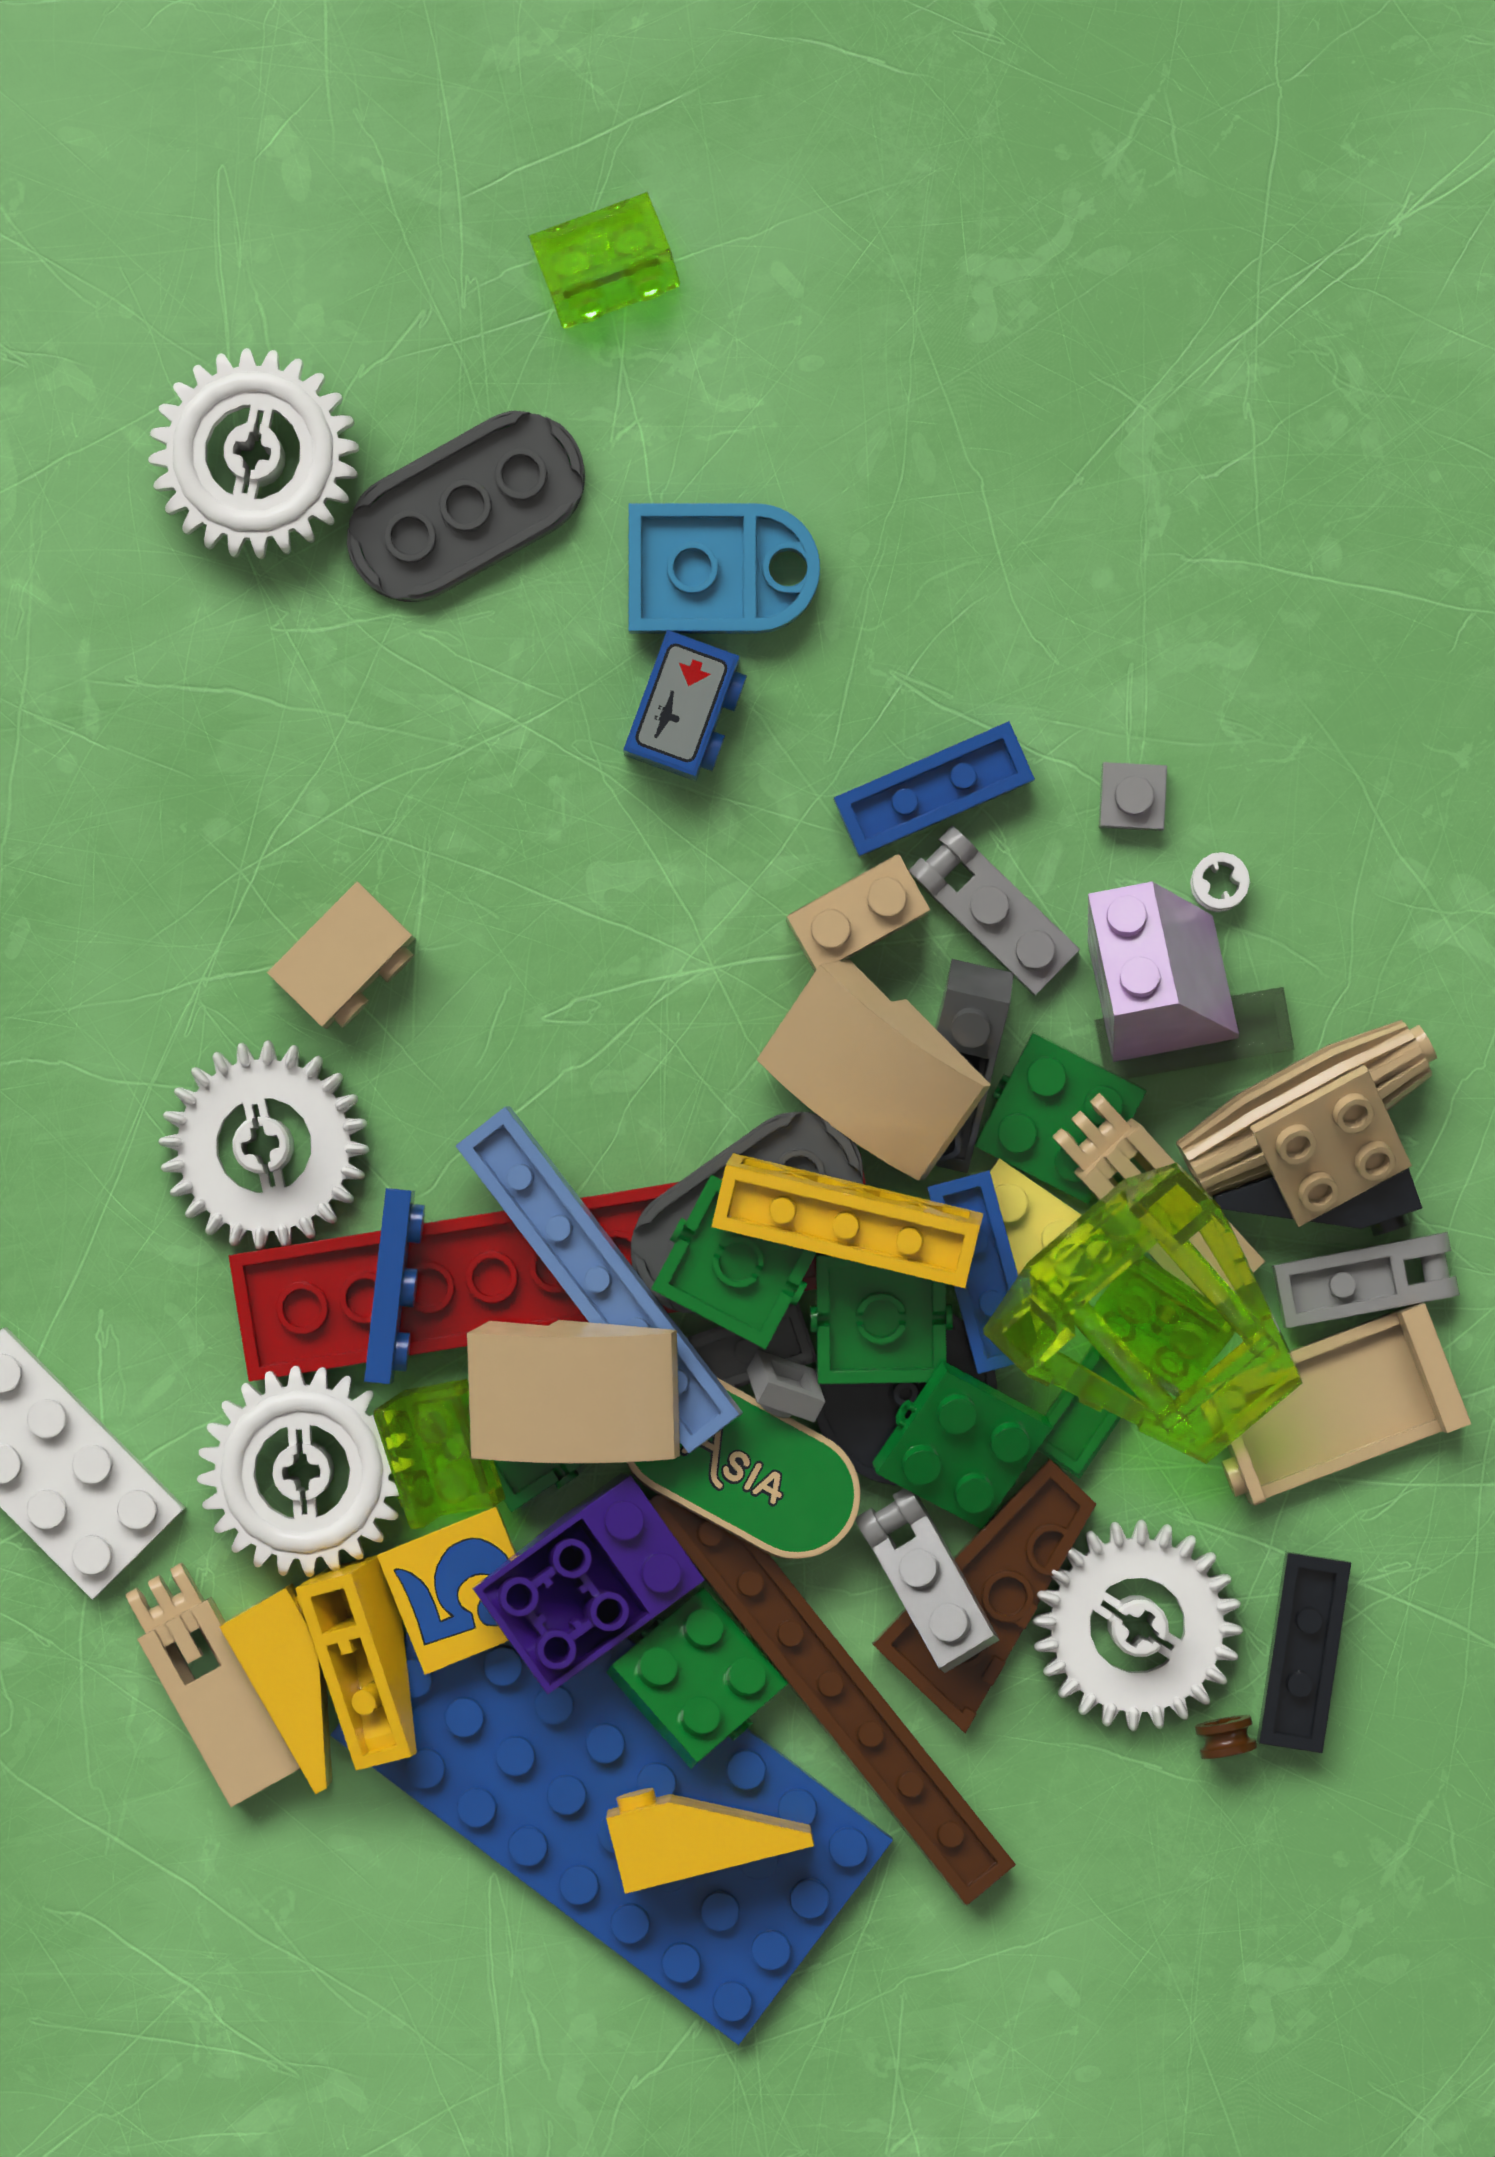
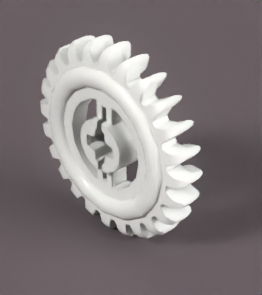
[148,348,359,560]
[158,1040,370,1250]
[197,1366,409,1577]
[1032,1519,1243,1731]

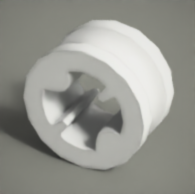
[1190,852,1250,912]

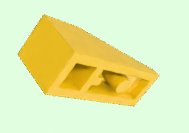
[295,1555,417,1771]
[219,1583,332,1795]
[606,1788,814,1894]

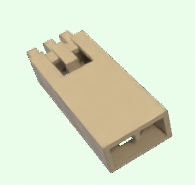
[1052,1093,1266,1316]
[125,1562,300,1807]

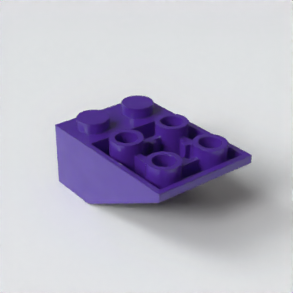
[472,1473,705,1695]

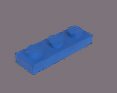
[833,721,1035,857]
[927,1170,1040,1374]
[364,1188,425,1384]

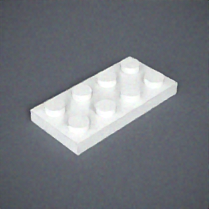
[0,1327,186,1600]

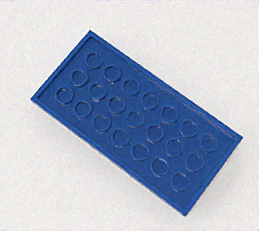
[330,1552,893,2045]

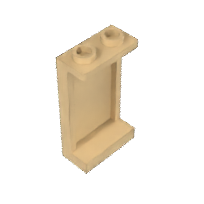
[1199,1303,1471,1506]

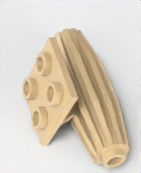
[1176,1020,1437,1227]

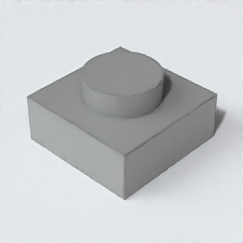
[1099,762,1167,831]
[747,1350,826,1422]

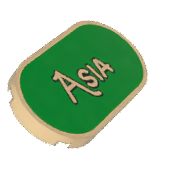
[626,1378,860,1560]

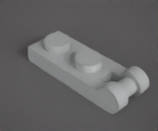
[909,826,1080,996]
[1272,1232,1460,1328]
[855,1488,1000,1673]

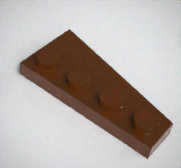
[872,1458,1096,1734]

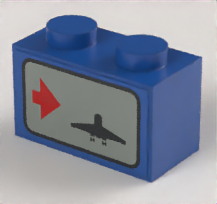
[623,630,747,781]

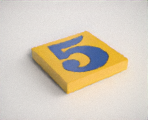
[377,1506,516,1675]

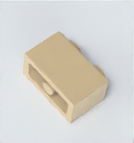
[786,854,930,972]
[267,882,416,1029]

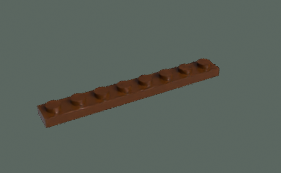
[649,1494,1016,1906]

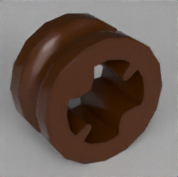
[1195,1715,1257,1759]

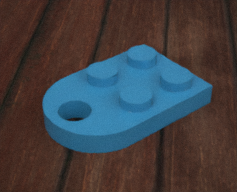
[628,503,820,634]

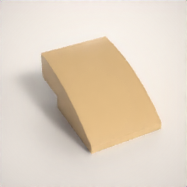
[757,959,991,1181]
[467,1320,680,1463]

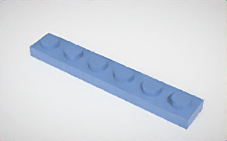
[456,1106,743,1453]

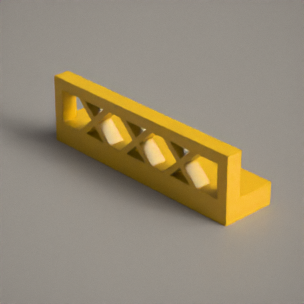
[711,1153,984,1288]

